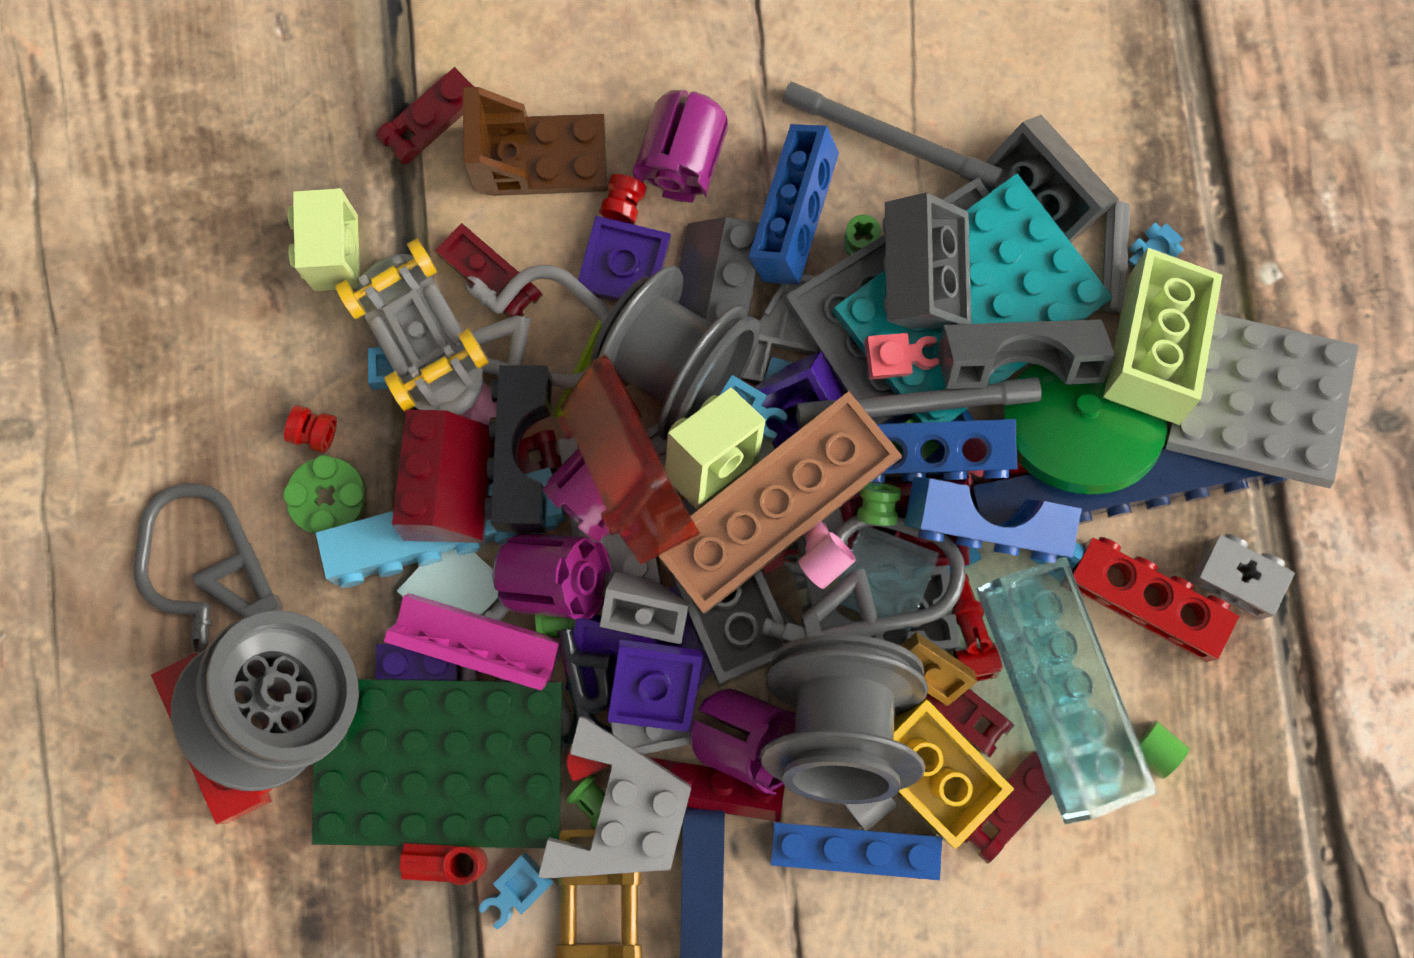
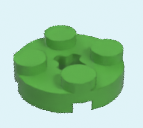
[283,455,367,535]

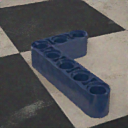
[680,807,725,958]

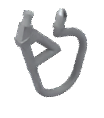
[464,265,610,388]

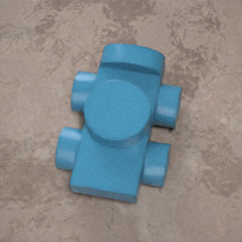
[1128,222,1184,268]

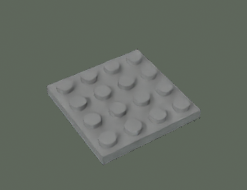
[1165,313,1359,489]

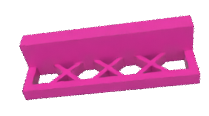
[384,593,560,691]

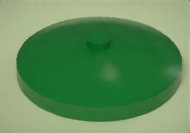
[1002,364,1167,494]

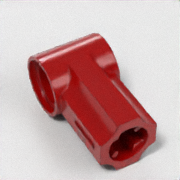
[399,843,488,885]

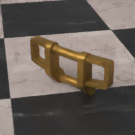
[556,829,643,958]

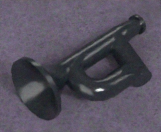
[557,627,614,744]

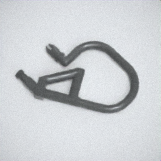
[134,483,284,652]
[762,515,965,644]

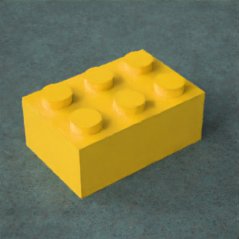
[894,699,1014,850]

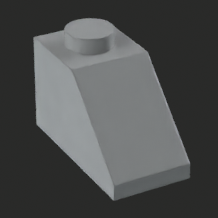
[600,572,689,644]

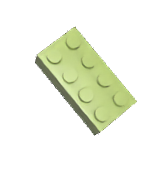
[1103,248,1222,425]

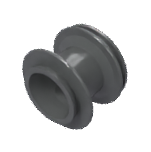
[591,266,760,441]
[171,611,359,791]
[760,634,928,804]

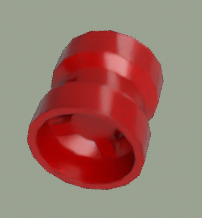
[599,174,647,225]
[284,405,337,454]

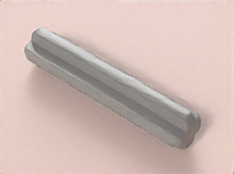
[1101,201,1130,315]

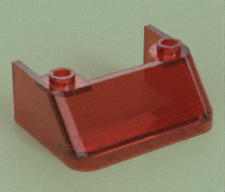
[557,354,700,564]

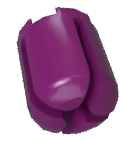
[632,90,728,203]
[542,424,660,542]
[492,533,612,619]
[690,688,796,794]

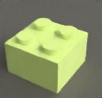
[288,188,360,291]
[665,388,765,510]

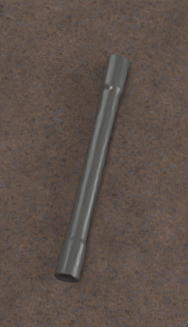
[782,81,1003,191]
[796,377,1041,428]

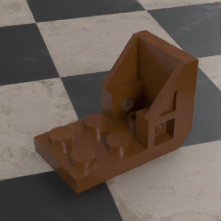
[463,87,607,196]

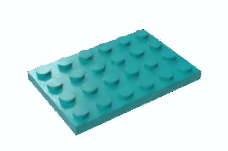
[832,174,1113,423]

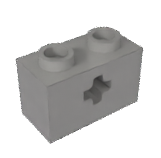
[1189,534,1295,620]

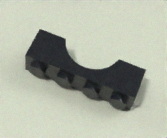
[485,365,553,533]

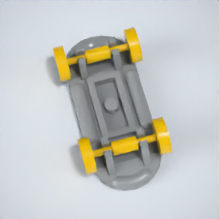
[335,238,489,415]

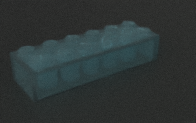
[976,557,1158,825]

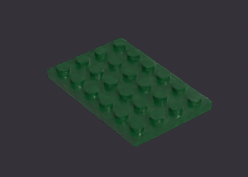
[312,678,563,849]

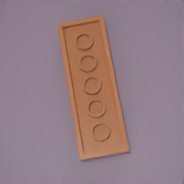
[652,391,902,614]

